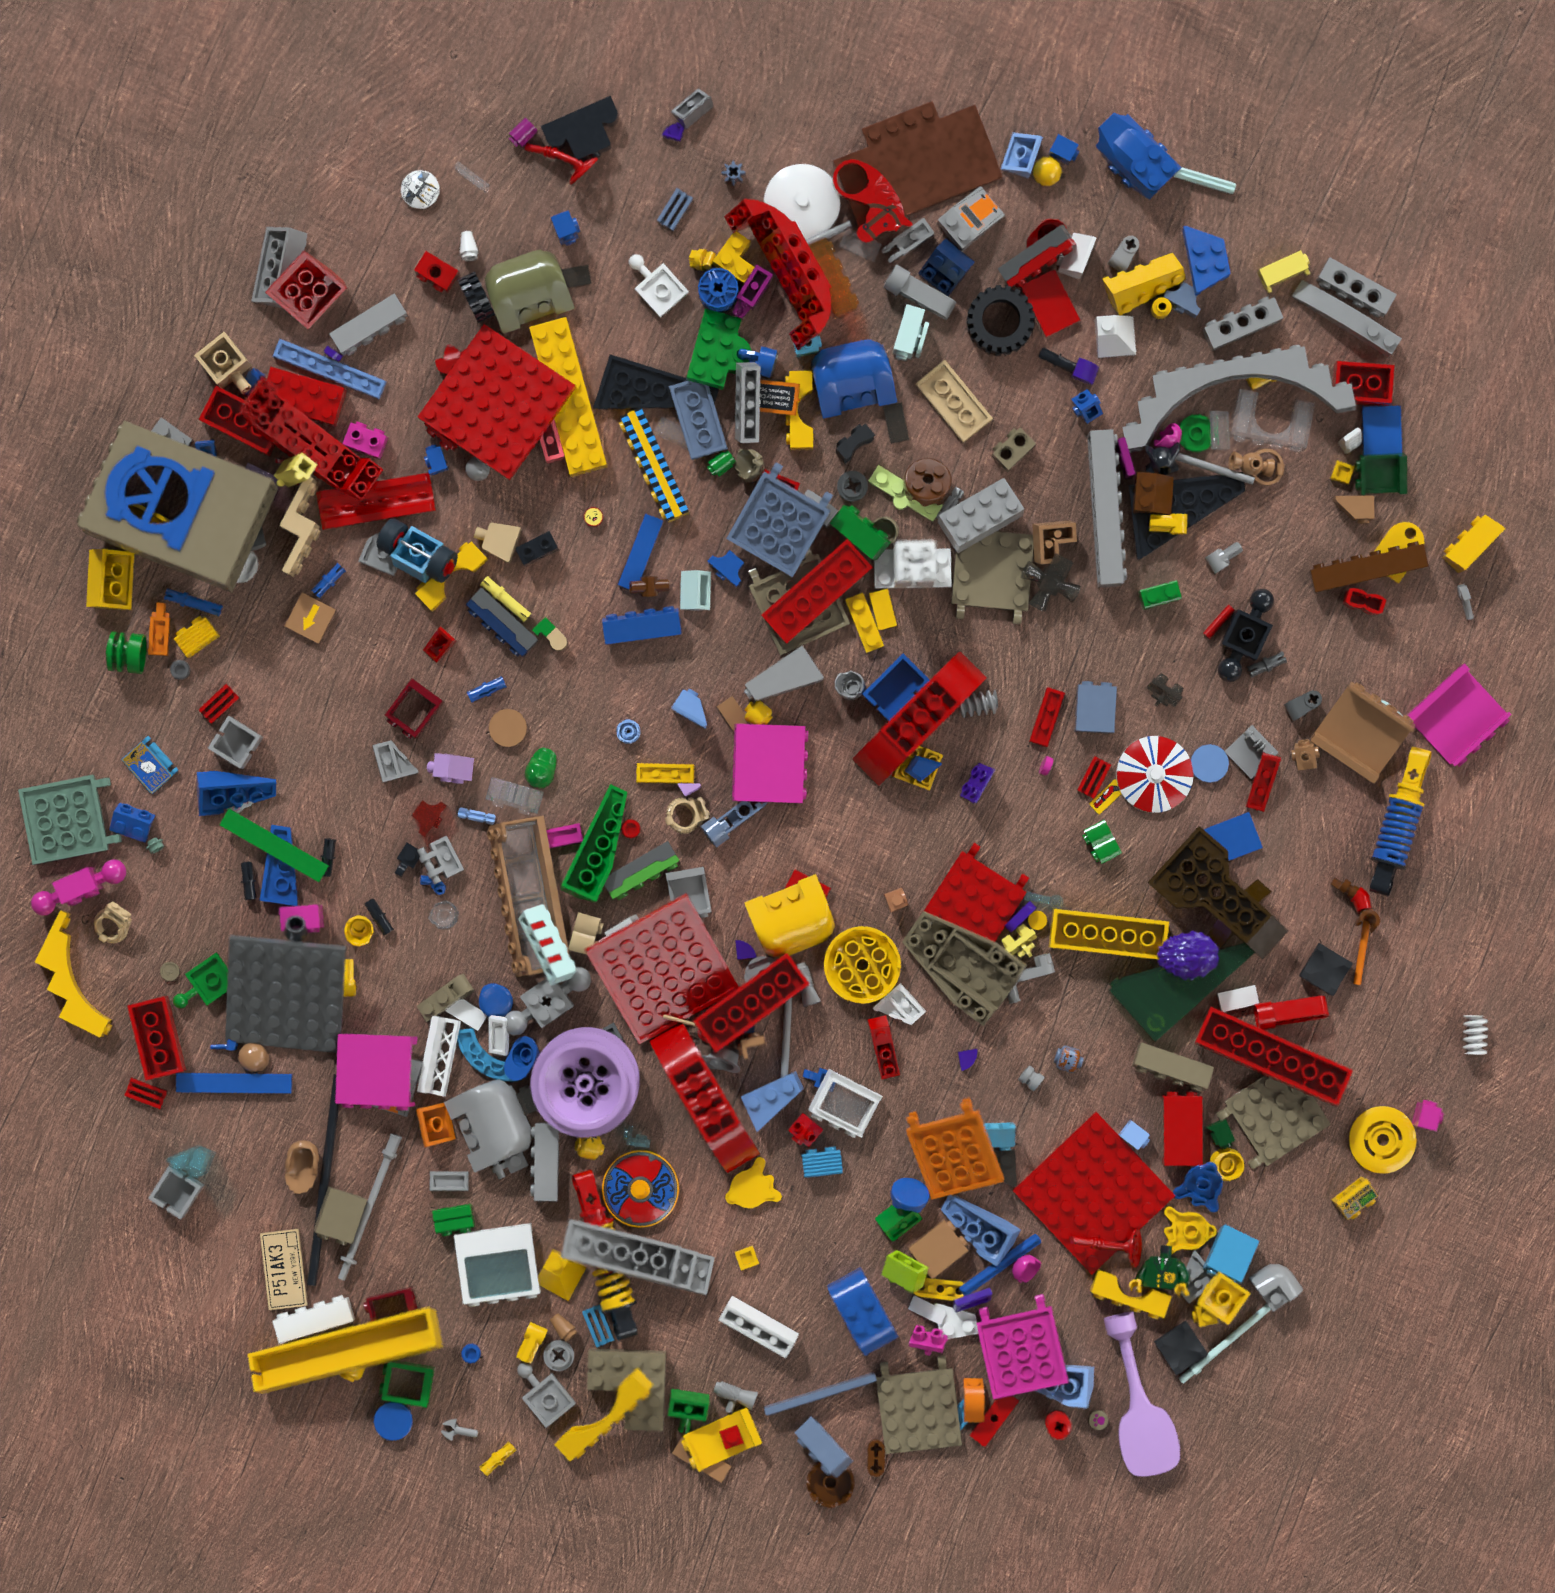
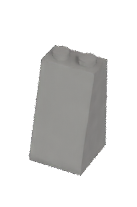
[744,646,824,702]

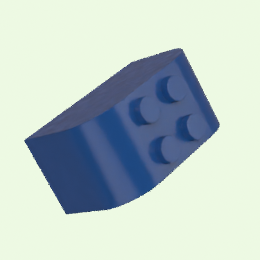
[827,1267,898,1356]

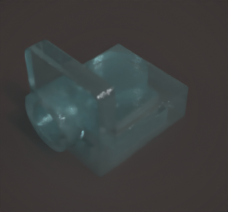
[623,1125,651,1148]

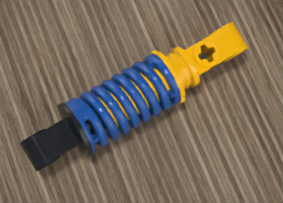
[1369,746,1432,897]

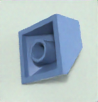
[671,689,707,729]

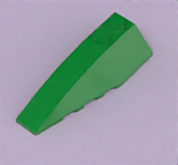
[560,784,627,903]

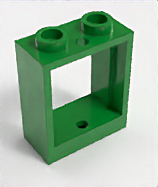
[379,1360,435,1407]

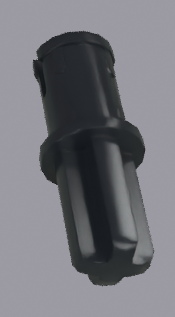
[1038,348,1076,374]
[320,838,337,877]
[241,862,257,900]
[365,898,394,936]

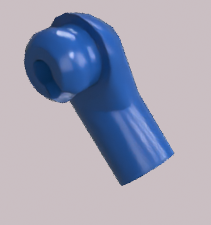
[420,875,446,895]

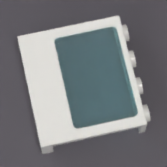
[454,1223,541,1307]

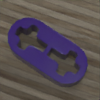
[1004,901,1037,933]

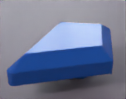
[905,755,942,782]

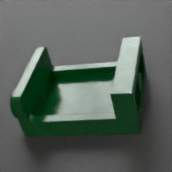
[1355,453,1407,496]

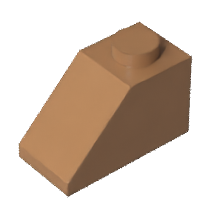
[1333,496,1374,524]

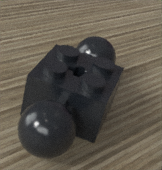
[1217,588,1274,682]

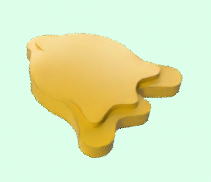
[725,1157,782,1208]
[1163,1206,1217,1254]

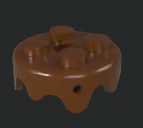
[903,458,952,506]
[806,1461,855,1508]

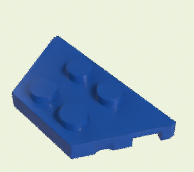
[1182,226,1230,296]

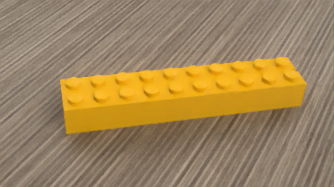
[248,1307,443,1394]

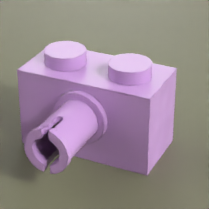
[427,753,474,784]

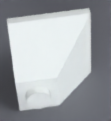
[1095,315,1136,358]

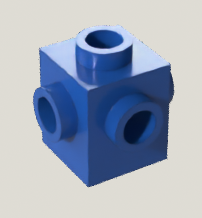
[1071,389,1103,424]

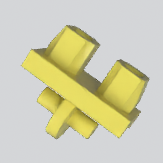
[1001,924,1037,958]

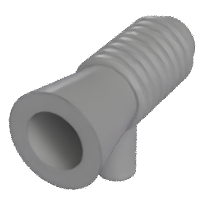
[797,962,821,1007]
[713,1381,758,1413]

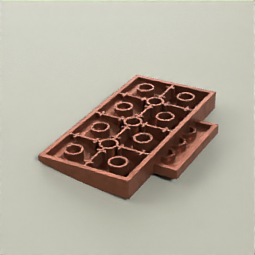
[833,101,1003,228]

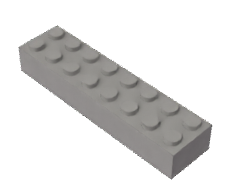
[1087,429,1127,588]

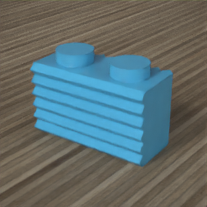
[802,1146,843,1178]

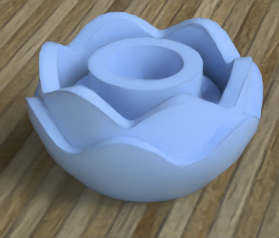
[617,719,640,744]

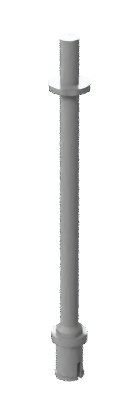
[338,1133,402,1281]

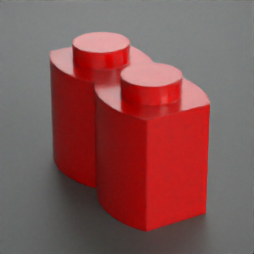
[1342,588,1386,615]

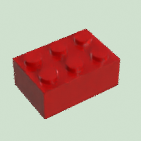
[1332,361,1395,406]

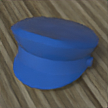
[479,983,513,1017]

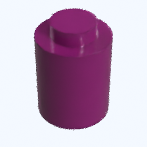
[508,118,538,147]

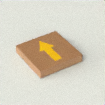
[285,592,337,644]

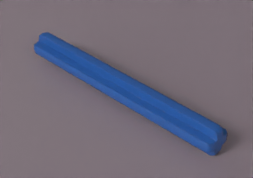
[959,1234,1041,1296]

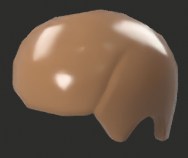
[238,1043,269,1073]

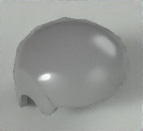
[835,670,865,700]

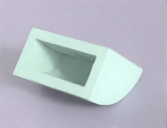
[680,570,711,610]

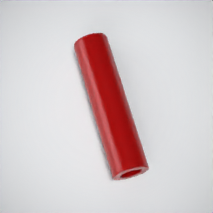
[1203,605,1235,639]

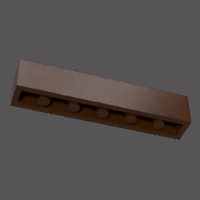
[1309,541,1429,593]

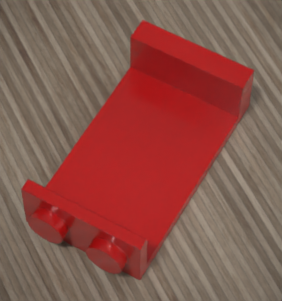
[1162,1092,1203,1166]

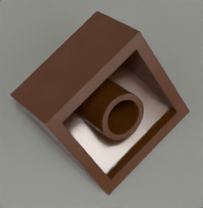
[1132,472,1174,515]

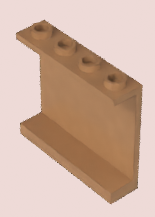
[1310,682,1415,784]

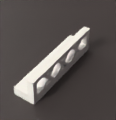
[417,1016,461,1097]

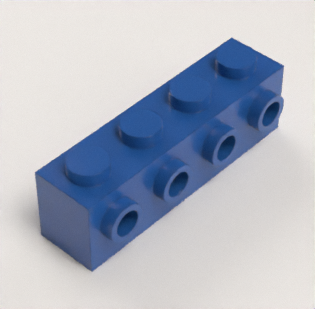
[602,606,682,645]

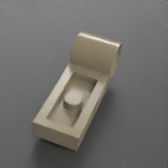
[417,974,474,1022]

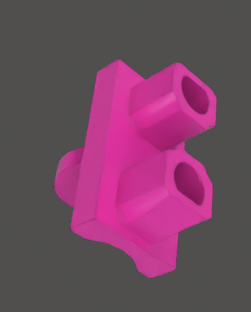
[909,1325,948,1356]

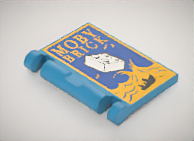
[121,736,179,794]

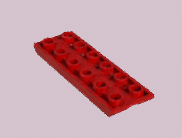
[316,473,436,530]

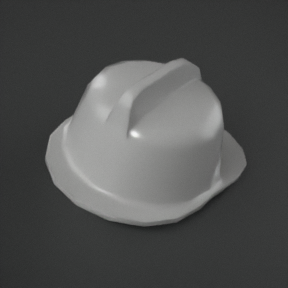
[702,1046,741,1073]

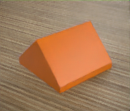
[416,1102,456,1147]

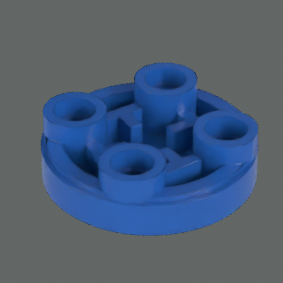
[890,1178,929,1213]
[374,1401,413,1441]

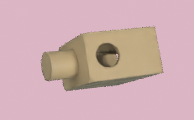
[474,523,522,564]

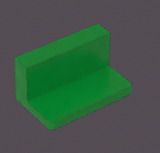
[875,1205,923,1242]

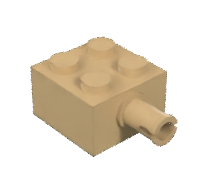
[194,332,252,394]

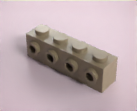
[1132,1042,1214,1093]

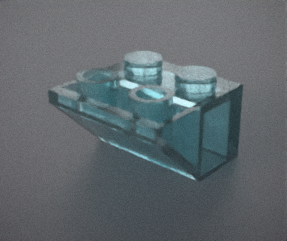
[166,1145,216,1178]

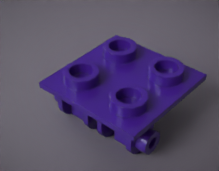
[960,762,995,803]

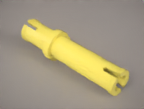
[480,576,531,623]

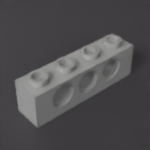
[1316,257,1397,317]
[1202,296,1284,351]
[735,362,760,443]

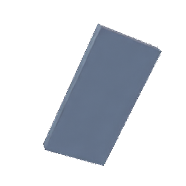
[669,381,728,460]

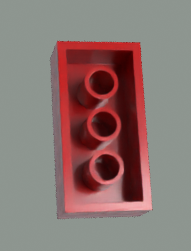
[267,367,347,427]
[198,386,275,457]
[127,996,186,1081]

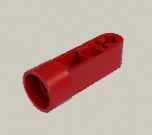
[1254,996,1329,1030]

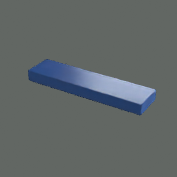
[618,514,663,589]

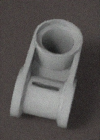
[1108,236,1139,272]

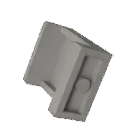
[666,867,712,918]

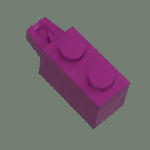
[732,265,773,319]

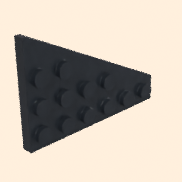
[1128,472,1245,560]

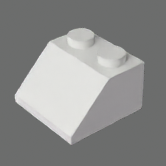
[1057,233,1096,279]

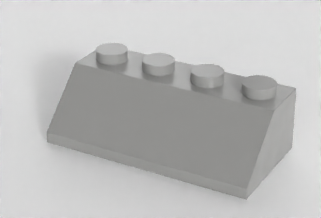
[251,227,307,308]

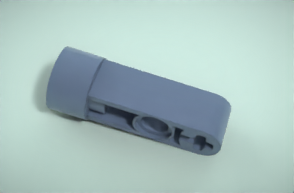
[700,801,768,848]

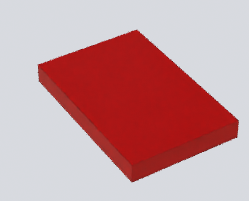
[1021,269,1080,338]

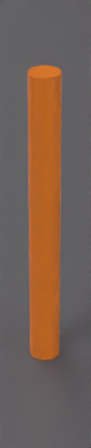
[1353,909,1373,985]

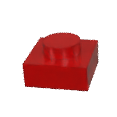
[719,1425,743,1450]

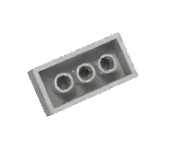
[938,478,1024,553]

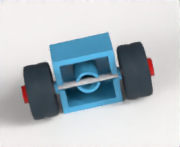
[376,518,458,583]

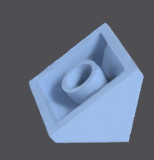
[1001,133,1043,178]

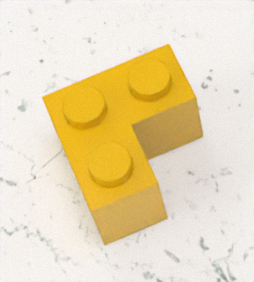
[713,232,755,286]

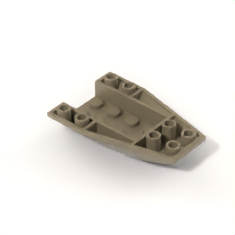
[902,911,1027,1026]

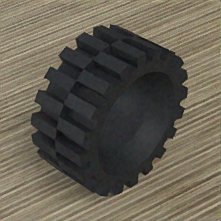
[966,285,1035,356]

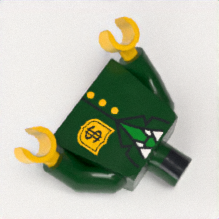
[1129,1245,1190,1297]

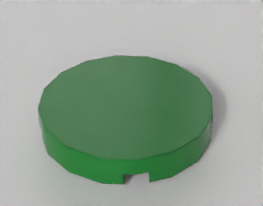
[1179,414,1215,453]

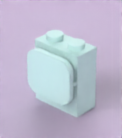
[893,304,929,361]

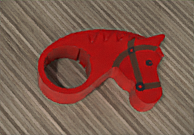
[832,159,913,243]

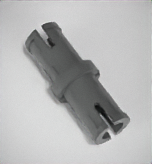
[1247,651,1287,678]

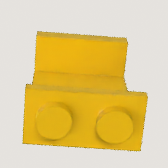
[681,1407,762,1472]

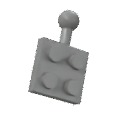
[517,1363,576,1428]

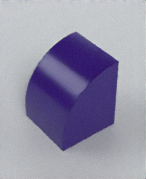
[1071,357,1099,386]

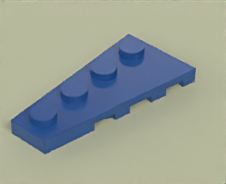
[260,825,298,906]

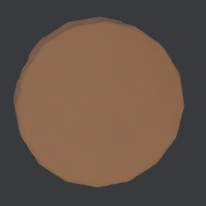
[489,709,527,747]

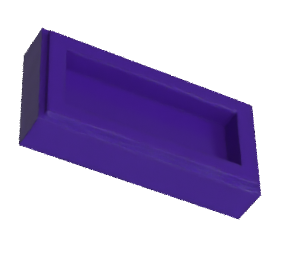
[953,1288,992,1313]

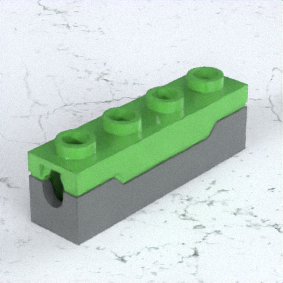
[605,841,680,901]

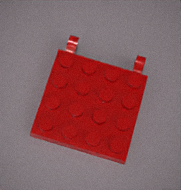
[924,843,1029,942]

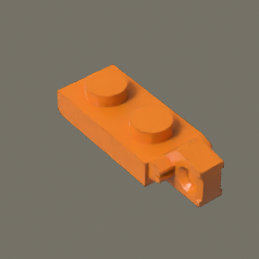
[148,602,170,656]

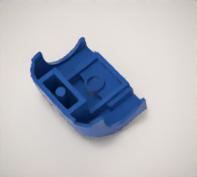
[811,339,897,419]

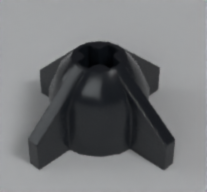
[1146,442,1180,475]

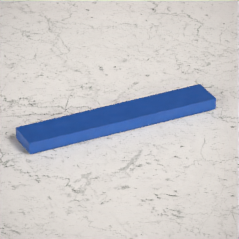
[176,1073,292,1093]

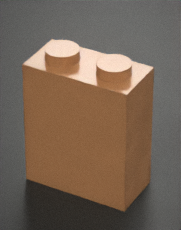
[908,1219,969,1279]

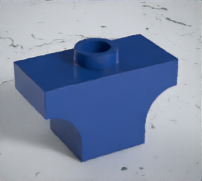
[707,550,744,588]

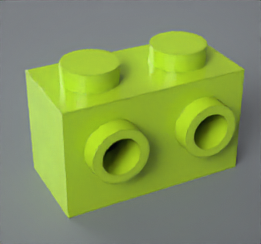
[882,1250,929,1293]

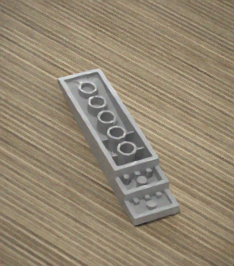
[561,1219,715,1295]

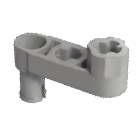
[1008,953,1055,1004]

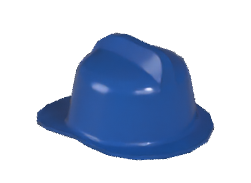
[504,1036,540,1081]

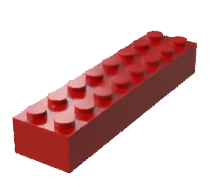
[1194,1007,1353,1107]

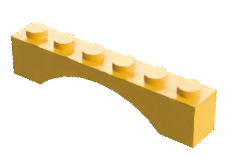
[554,1368,653,1461]

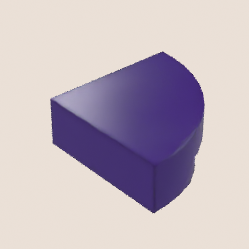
[662,122,685,142]
[735,940,756,959]
[958,1048,977,1071]

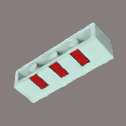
[518,904,576,985]

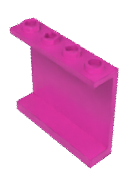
[1407,664,1512,767]
[732,724,808,803]
[335,1033,417,1110]

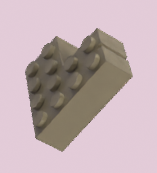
[587,1348,666,1431]

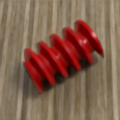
[1045,1410,1072,1439]

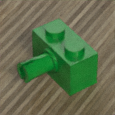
[668,1389,709,1433]

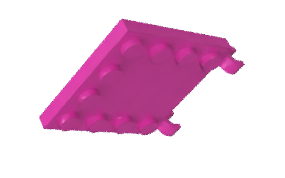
[976,1294,1069,1399]

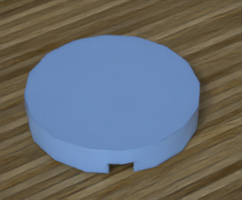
[1191,744,1229,783]

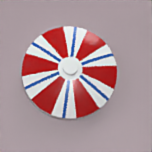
[1116,736,1193,813]

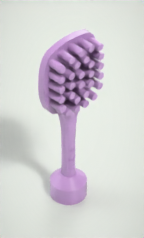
[1104,1312,1180,1476]

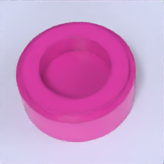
[1039,756,1054,776]

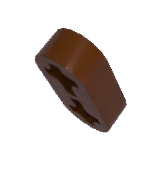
[867,1439,885,1477]

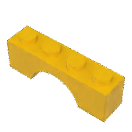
[785,371,813,450]
[415,541,488,612]
[1090,1269,1172,1319]

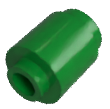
[707,450,736,477]

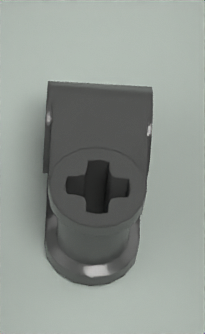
[1284,690,1322,721]

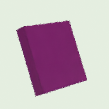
[1116,437,1135,480]

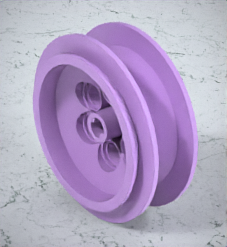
[531,1027,640,1137]

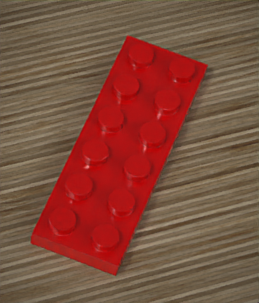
[761,539,873,644]

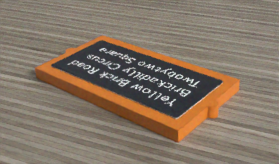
[760,380,800,416]

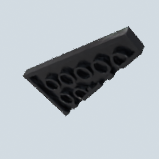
[593,354,719,410]

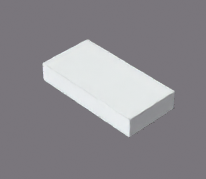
[1217,985,1259,1012]
[446,999,487,1031]
[489,1015,509,1056]

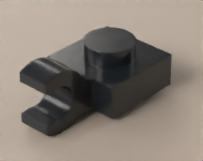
[394,843,420,877]

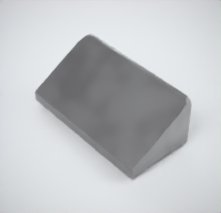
[671,88,713,129]

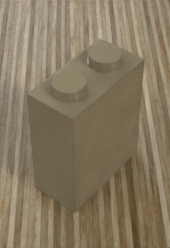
[314,1186,367,1245]

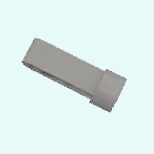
[883,264,957,320]

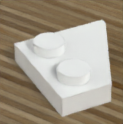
[873,983,926,1025]
[934,1303,979,1339]

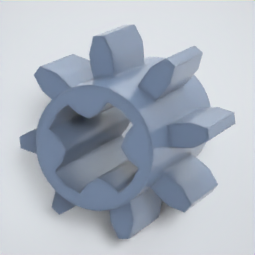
[722,161,745,186]

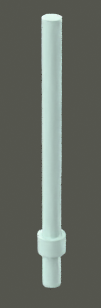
[1179,1304,1271,1384]

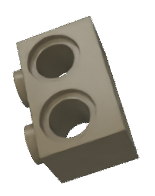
[992,427,1036,472]

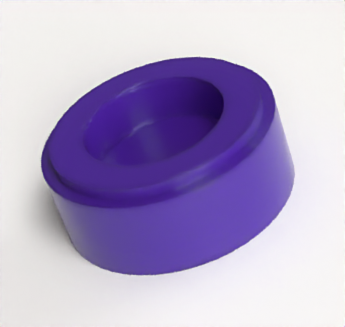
[324,345,343,362]

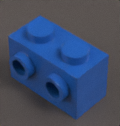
[551,210,581,246]

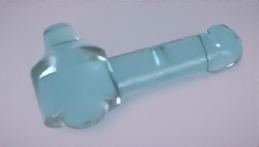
[1024,892,1063,909]

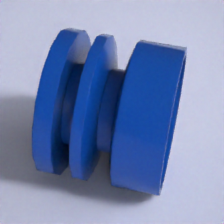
[698,268,738,312]

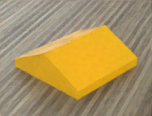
[1197,1272,1251,1325]

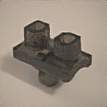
[1146,673,1184,707]

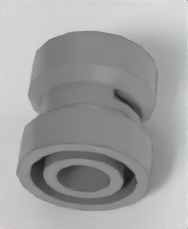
[1018,1065,1045,1091]

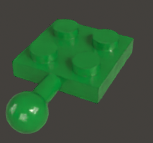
[173,952,228,1009]

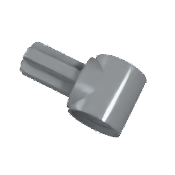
[1205,542,1243,574]

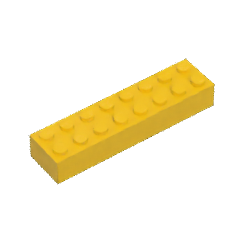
[529,317,608,477]

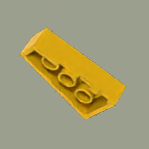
[1102,253,1186,315]

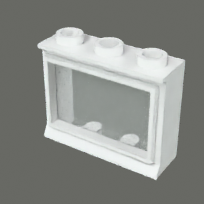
[808,1069,883,1138]

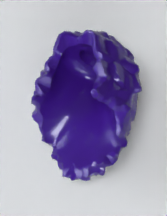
[1157,930,1219,980]

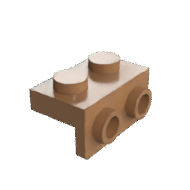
[738,1032,765,1059]

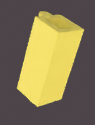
[1257,250,1310,293]
[274,453,317,487]

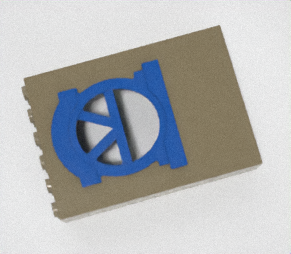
[77,421,278,593]

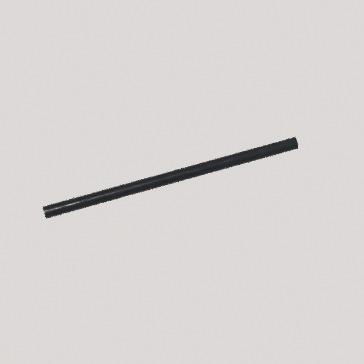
[307,1074,339,1286]

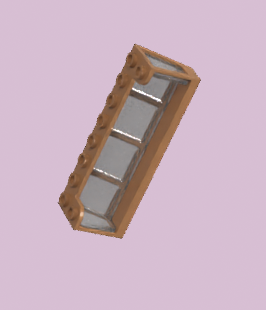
[487,815,570,977]

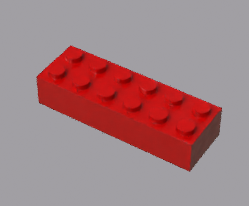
[693,953,810,1053]

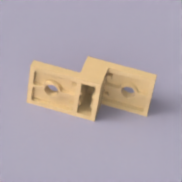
[279,477,321,577]

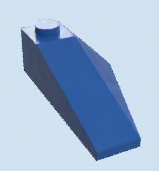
[196,771,276,816]

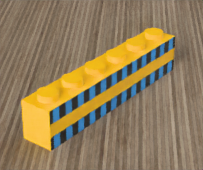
[619,407,689,523]

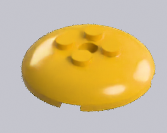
[824,926,901,1003]

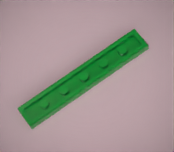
[219,809,329,882]

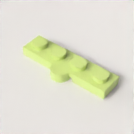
[868,465,943,522]

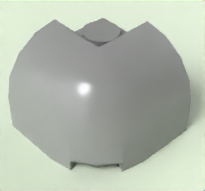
[1249,1264,1303,1312]

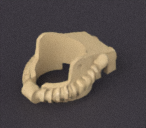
[665,797,710,834]
[93,901,132,944]

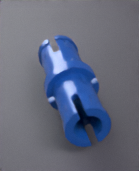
[311,563,346,598]
[467,676,507,703]

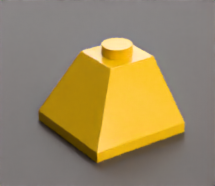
[538,1249,587,1301]

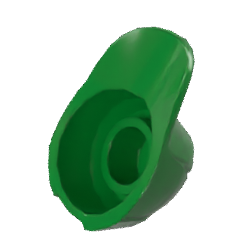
[524,748,557,789]

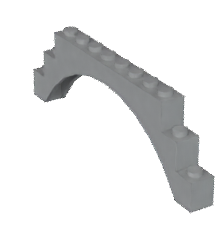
[1123,345,1356,453]

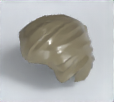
[735,449,765,483]

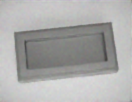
[430,1171,469,1191]

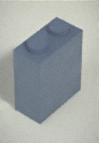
[1075,681,1117,734]

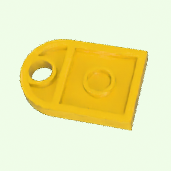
[1374,522,1424,584]

